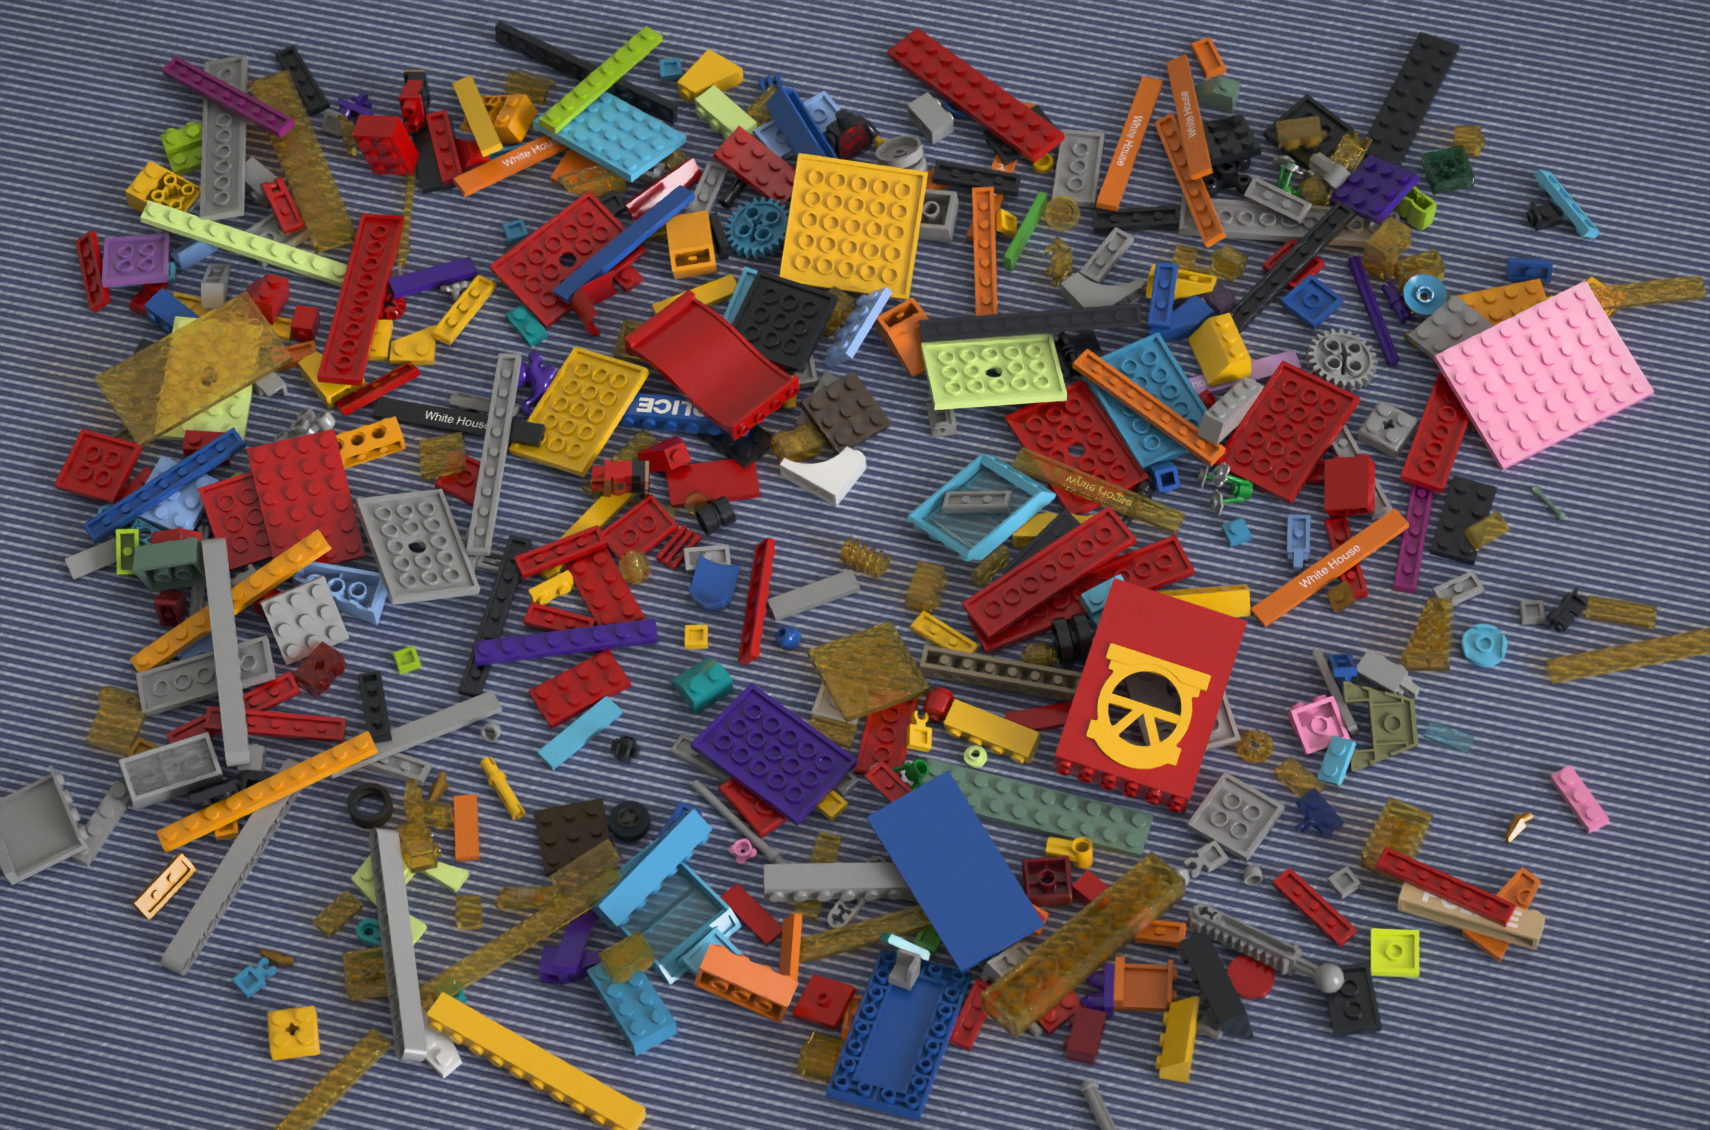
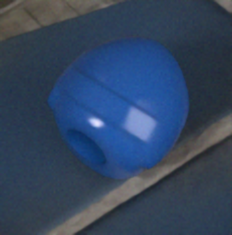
[775,625,801,651]

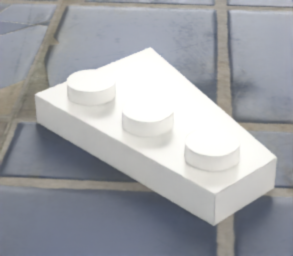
[421,997,462,1078]

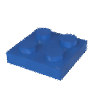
[1281,274,1343,330]

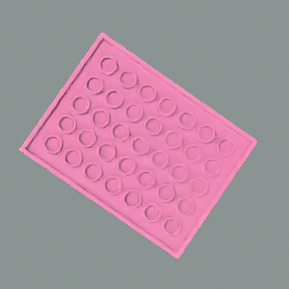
[1433,281,1654,471]

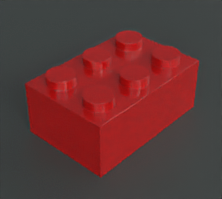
[352,114,419,176]

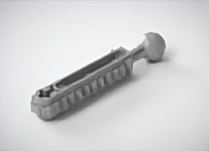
[1188,904,1344,993]

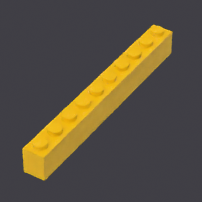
[427,992,646,1130]

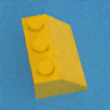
[1188,313,1251,387]
[1155,996,1200,1083]

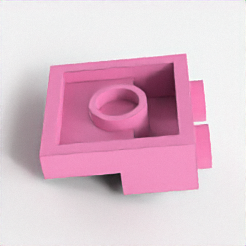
[1287,694,1350,756]

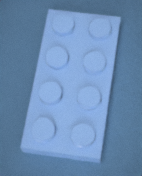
[753,90,841,160]
[823,287,892,368]

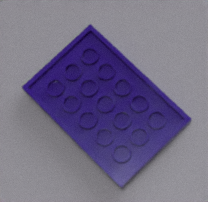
[691,683,858,826]

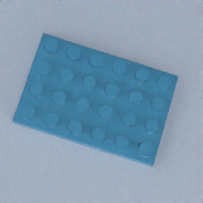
[1083,332,1207,471]

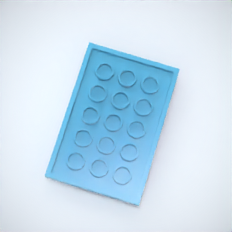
[533,91,687,182]

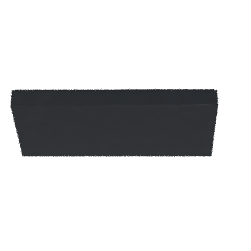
[411,114,456,194]

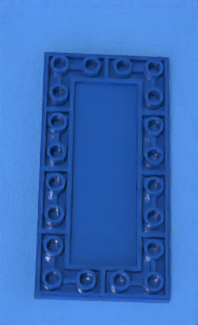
[867,771,1044,974]
[826,949,973,1121]

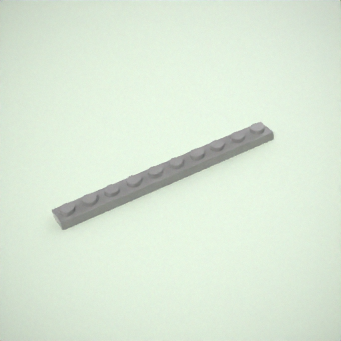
[466,353,522,556]

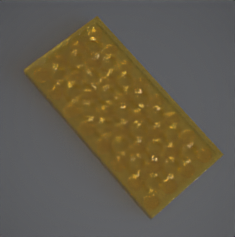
[94,291,293,447]

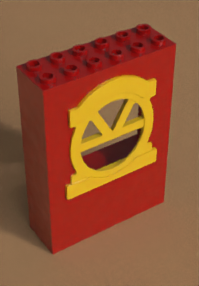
[1052,578,1247,813]

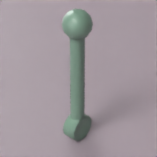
[1532,485,1565,520]

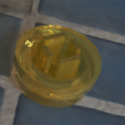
[1044,195,1080,231]

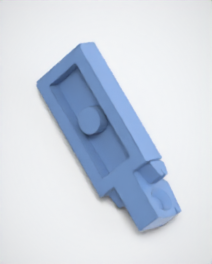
[1287,514,1311,574]

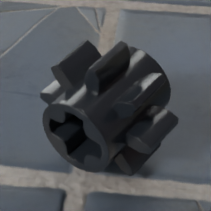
[610,735,641,763]

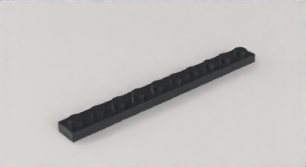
[495,21,678,125]
[919,303,1142,343]

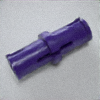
[1381,281,1413,324]

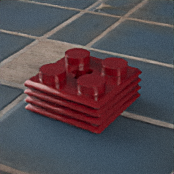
[1022,856,1073,907]

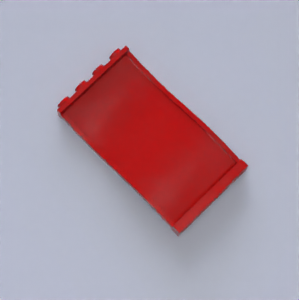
[624,290,799,441]

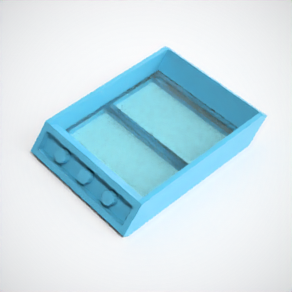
[907,454,1056,562]
[587,838,742,985]

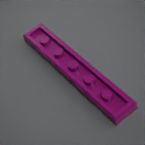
[1393,484,1434,594]

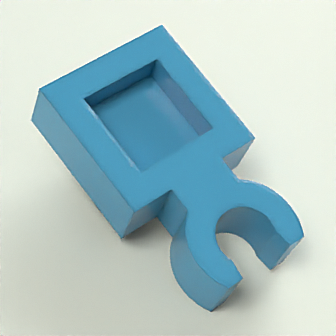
[232,957,277,999]

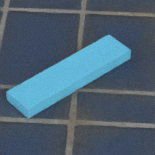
[537,696,622,770]

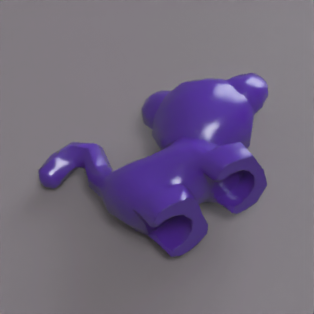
[496,349,556,418]

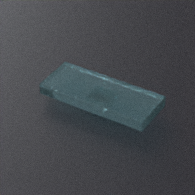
[1424,720,1474,754]

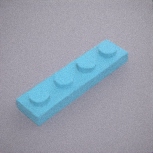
[1534,169,1600,239]

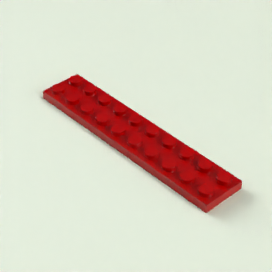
[887,28,1065,163]
[317,213,405,386]
[967,535,1195,655]

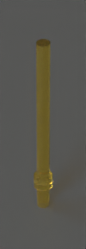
[397,164,417,268]

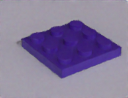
[1329,155,1420,225]

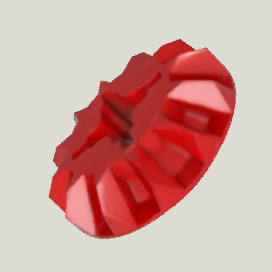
[379,290,406,321]

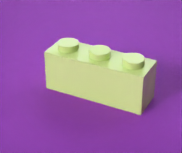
[695,85,757,140]

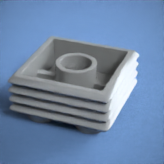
[1358,401,1418,458]

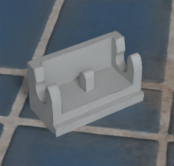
[926,390,957,438]
[981,941,1036,989]

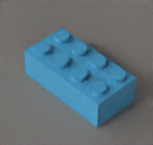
[587,948,677,1057]

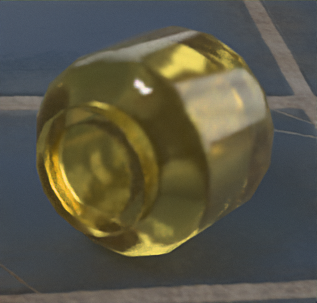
[619,550,651,585]
[1021,642,1057,667]

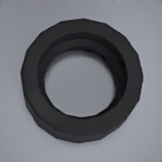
[347,783,393,829]

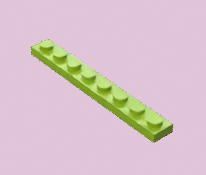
[539,26,663,135]

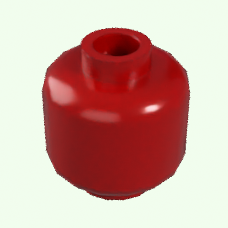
[923,687,955,723]

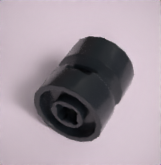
[695,496,736,535]

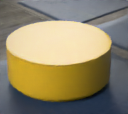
[1032,153,1054,174]

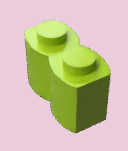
[1393,186,1437,231]

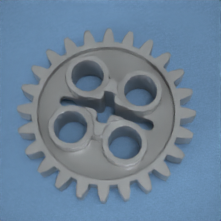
[1305,328,1378,392]

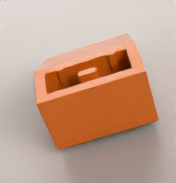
[876,297,929,378]

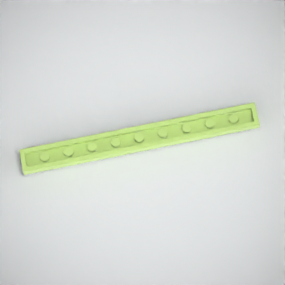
[141,200,348,287]

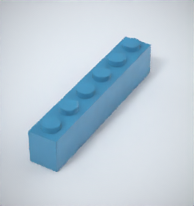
[591,809,712,929]

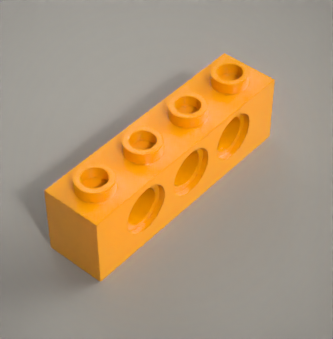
[336,416,406,469]

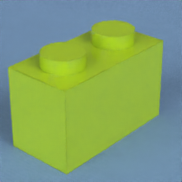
[116,529,139,576]

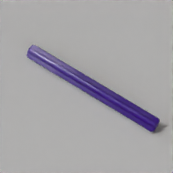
[1348,256,1399,366]

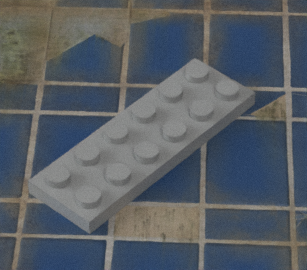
[136,635,276,717]

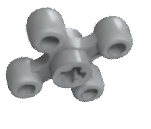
[274,408,335,442]

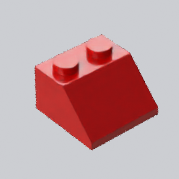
[232,273,290,325]

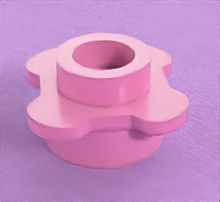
[729,838,757,864]

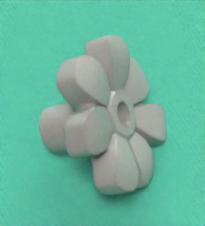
[440,281,468,301]

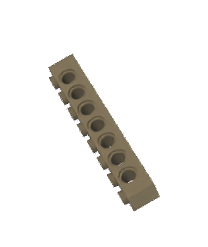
[920,645,1082,702]

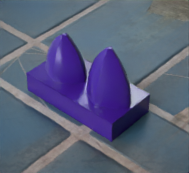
[1080,964,1114,1018]

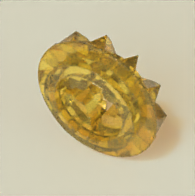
[1236,728,1274,763]

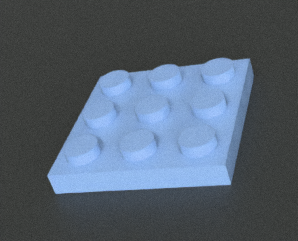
[137,456,219,531]

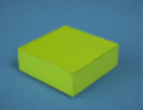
[392,645,422,675]

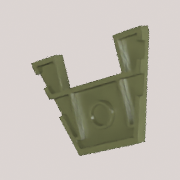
[1342,681,1418,773]

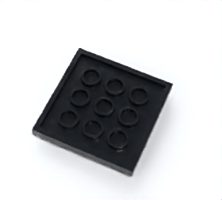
[732,270,839,374]

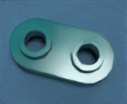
[356,919,382,950]

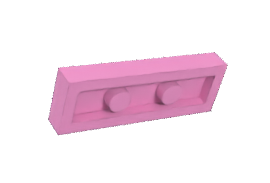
[1550,765,1609,834]

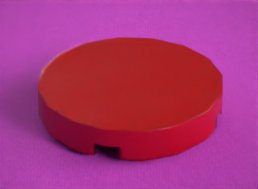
[1227,954,1275,1000]

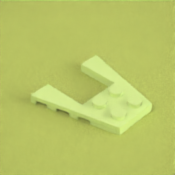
[351,850,469,946]

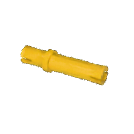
[479,757,526,820]

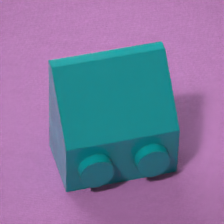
[670,657,734,715]

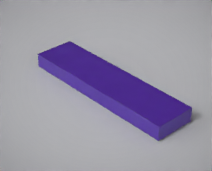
[388,256,478,299]
[551,907,599,974]

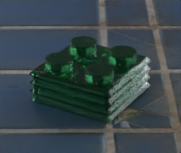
[1421,145,1475,195]

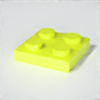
[1370,928,1419,978]

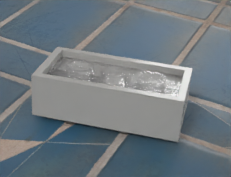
[119,732,223,810]

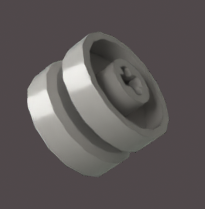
[875,135,929,172]

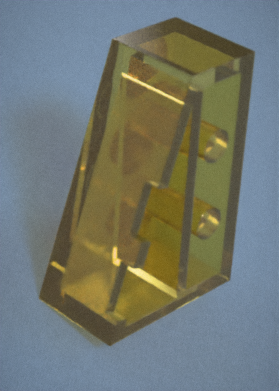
[1401,598,1455,671]

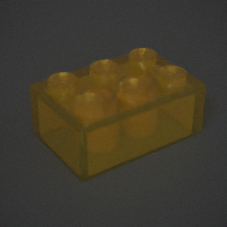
[1360,796,1433,884]

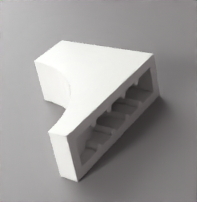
[780,447,866,507]

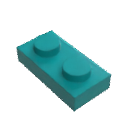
[505,304,549,348]

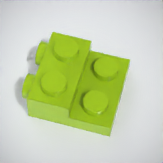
[160,122,203,176]

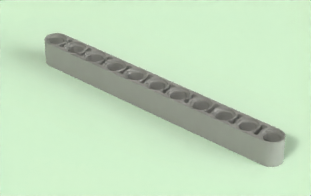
[202,537,251,767]
[161,758,302,976]
[369,828,427,1062]

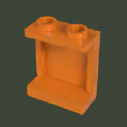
[1113,956,1177,1012]

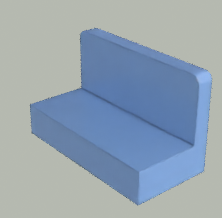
[170,239,218,272]

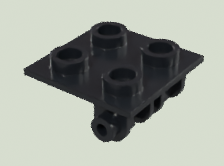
[1054,330,1104,378]

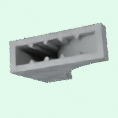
[1061,272,1145,308]

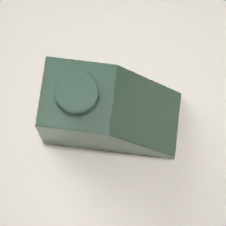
[1195,76,1240,113]

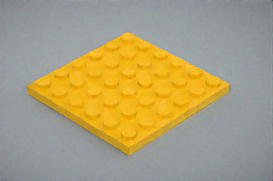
[779,153,928,301]

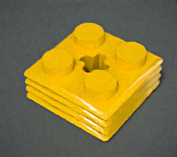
[267,1006,320,1061]

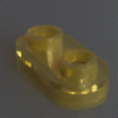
[98,686,142,717]

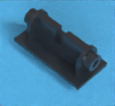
[1547,587,1588,633]

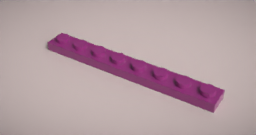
[161,56,295,138]

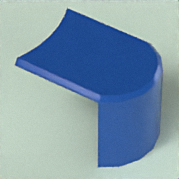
[688,555,741,612]

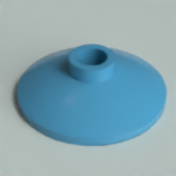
[1403,274,1447,316]

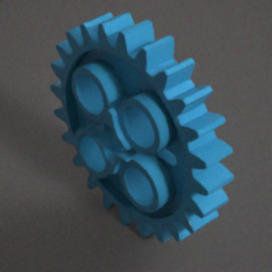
[725,197,790,260]

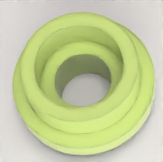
[964,745,987,768]

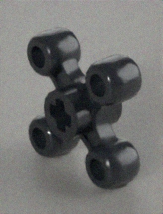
[1203,157,1252,197]

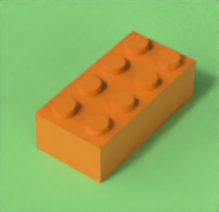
[693,944,799,1024]

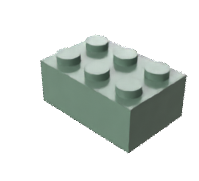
[132,537,206,592]

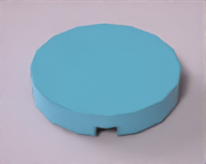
[1461,624,1507,667]

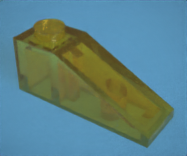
[558,165,626,197]

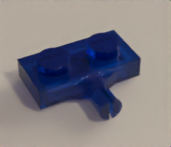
[1295,787,1344,839]

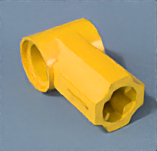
[1045,837,1093,869]

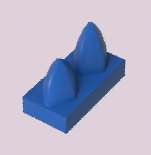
[1506,256,1553,283]
[1328,653,1357,694]

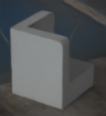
[252,367,288,397]
[888,948,921,990]

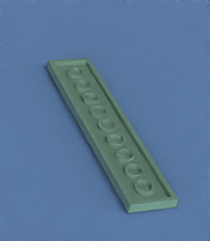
[919,758,1153,859]

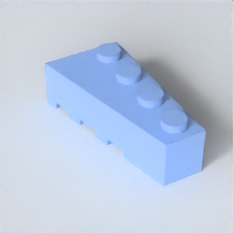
[292,561,387,626]

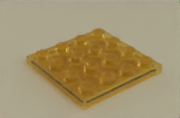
[808,621,930,723]

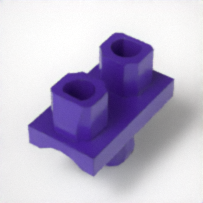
[337,92,373,125]

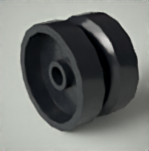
[1051,612,1093,668]

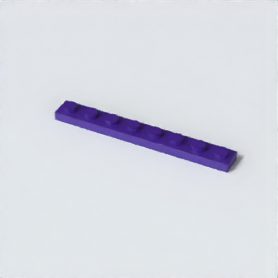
[474,618,659,666]

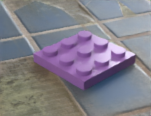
[102,233,171,288]

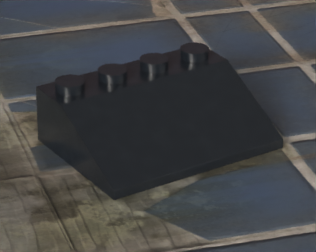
[1178,930,1254,1039]

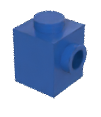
[1149,460,1181,493]

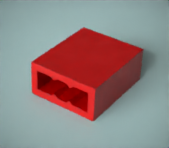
[1324,454,1375,518]

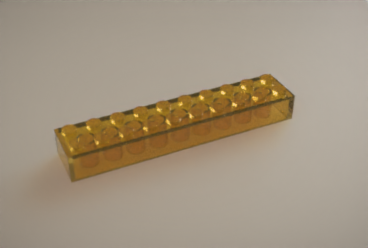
[248,70,355,254]
[981,851,1186,1039]

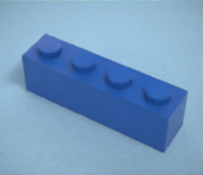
[144,288,202,337]

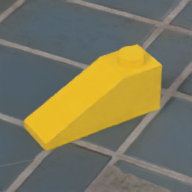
[1145,264,1217,300]

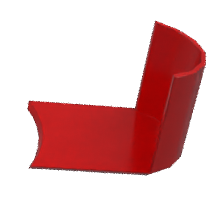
[571,270,618,336]

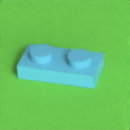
[1317,735,1356,787]

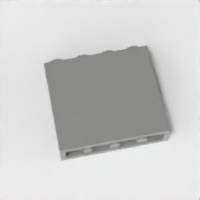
[0,765,89,885]

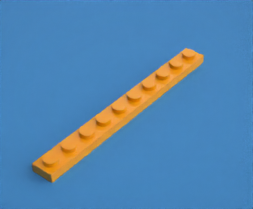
[130,529,332,673]
[156,731,378,853]

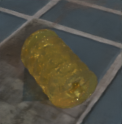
[840,535,892,579]

